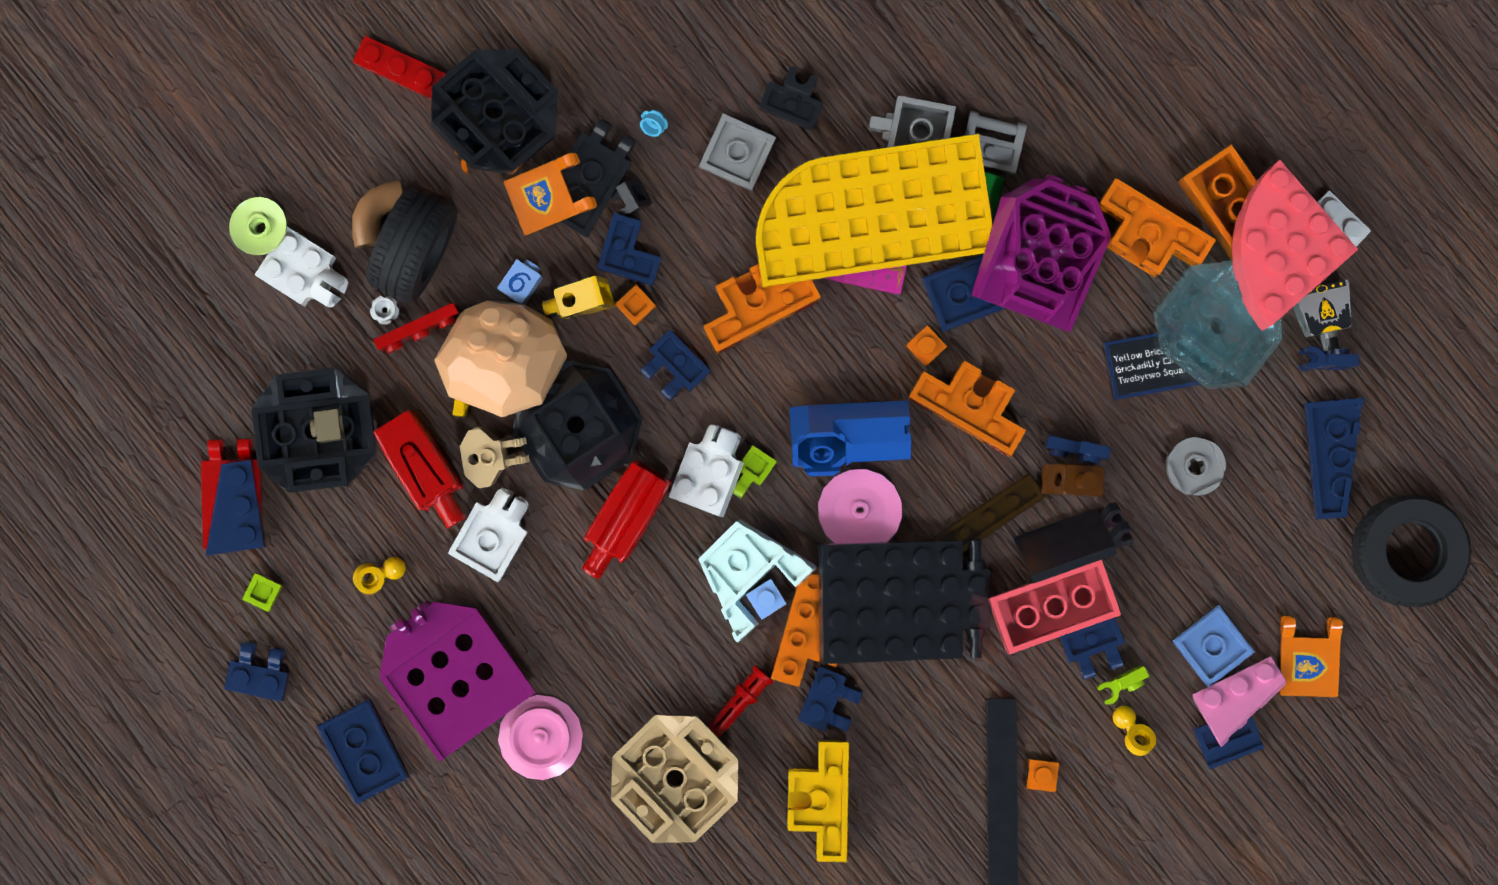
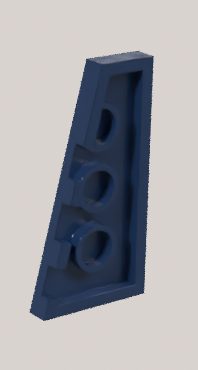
[1304,398,1364,520]

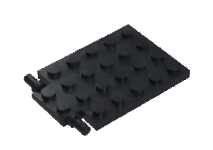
[819,540,990,664]

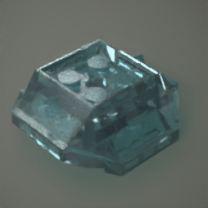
[1153,260,1282,389]

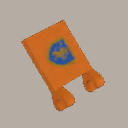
[503,153,597,236]
[1279,616,1343,697]

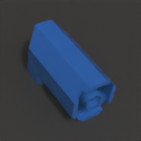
[789,400,911,477]

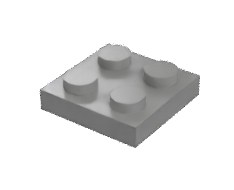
[699,113,776,191]

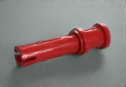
[707,665,774,738]

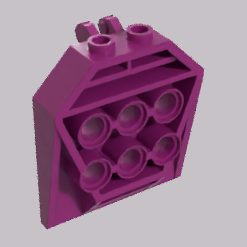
[971,175,1111,332]
[379,600,536,762]

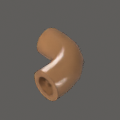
[352,179,404,248]

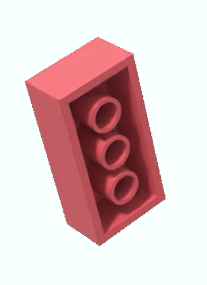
[987,560,1121,654]

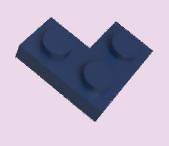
[597,213,662,286]
[1044,435,1111,465]

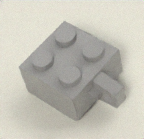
[868,96,956,148]

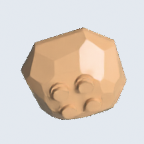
[434,300,567,417]

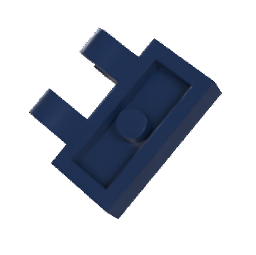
[640,330,711,401]
[1298,346,1359,371]
[1059,617,1125,680]
[224,641,290,702]
[798,666,862,732]

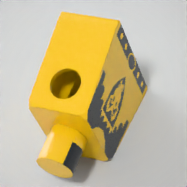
[542,276,616,320]

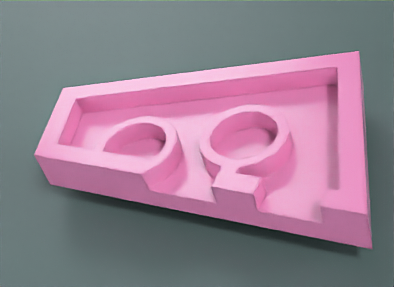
[1193,656,1286,748]

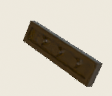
[932,473,1046,552]

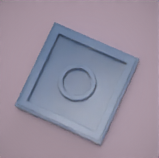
[1171,605,1255,687]

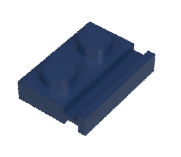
[1192,716,1265,769]

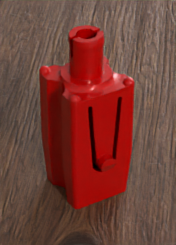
[373,410,466,529]
[582,459,672,579]

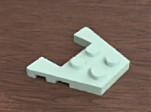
[698,519,817,643]

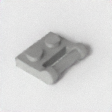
[964,111,1027,175]

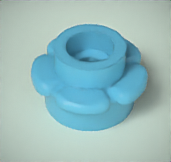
[640,110,668,137]

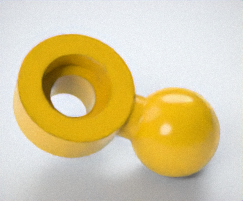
[353,556,406,594]
[1112,705,1156,756]

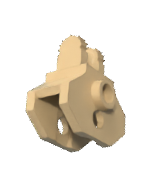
[460,426,530,488]

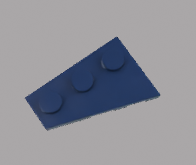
[205,460,266,556]

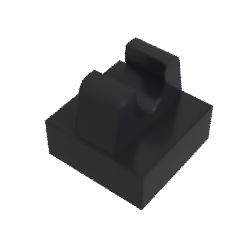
[612,178,653,215]

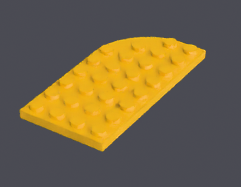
[756,134,993,287]

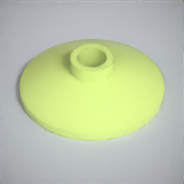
[229,197,287,255]

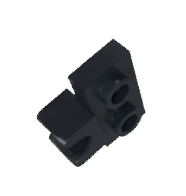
[759,66,823,131]

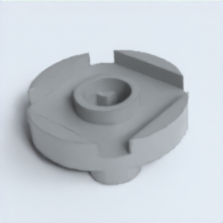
[1166,437,1226,496]

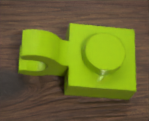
[733,445,777,499]
[1096,665,1149,705]

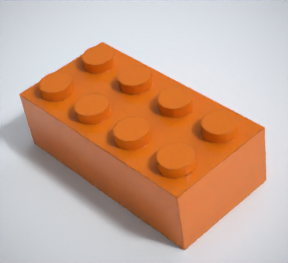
[1177,144,1257,262]

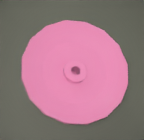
[818,469,902,544]
[498,695,583,780]

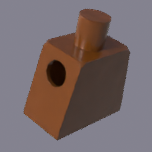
[1041,464,1104,497]

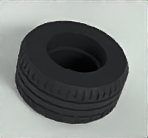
[366,185,458,303]
[1351,495,1472,607]

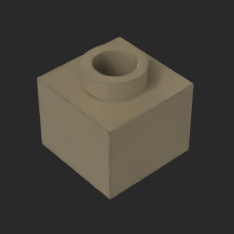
[310,409,345,443]

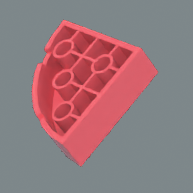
[1232,160,1358,331]

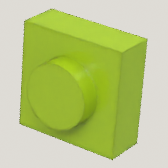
[242,573,283,612]

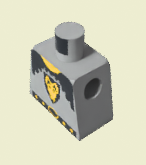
[1293,280,1352,351]

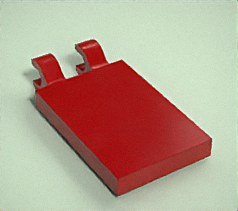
[201,439,263,549]

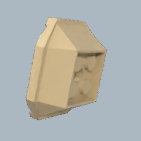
[611,715,738,843]

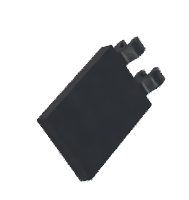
[561,119,636,238]
[1013,502,1134,584]

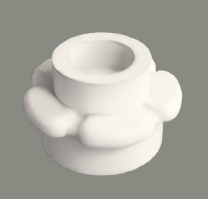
[370,296,399,325]

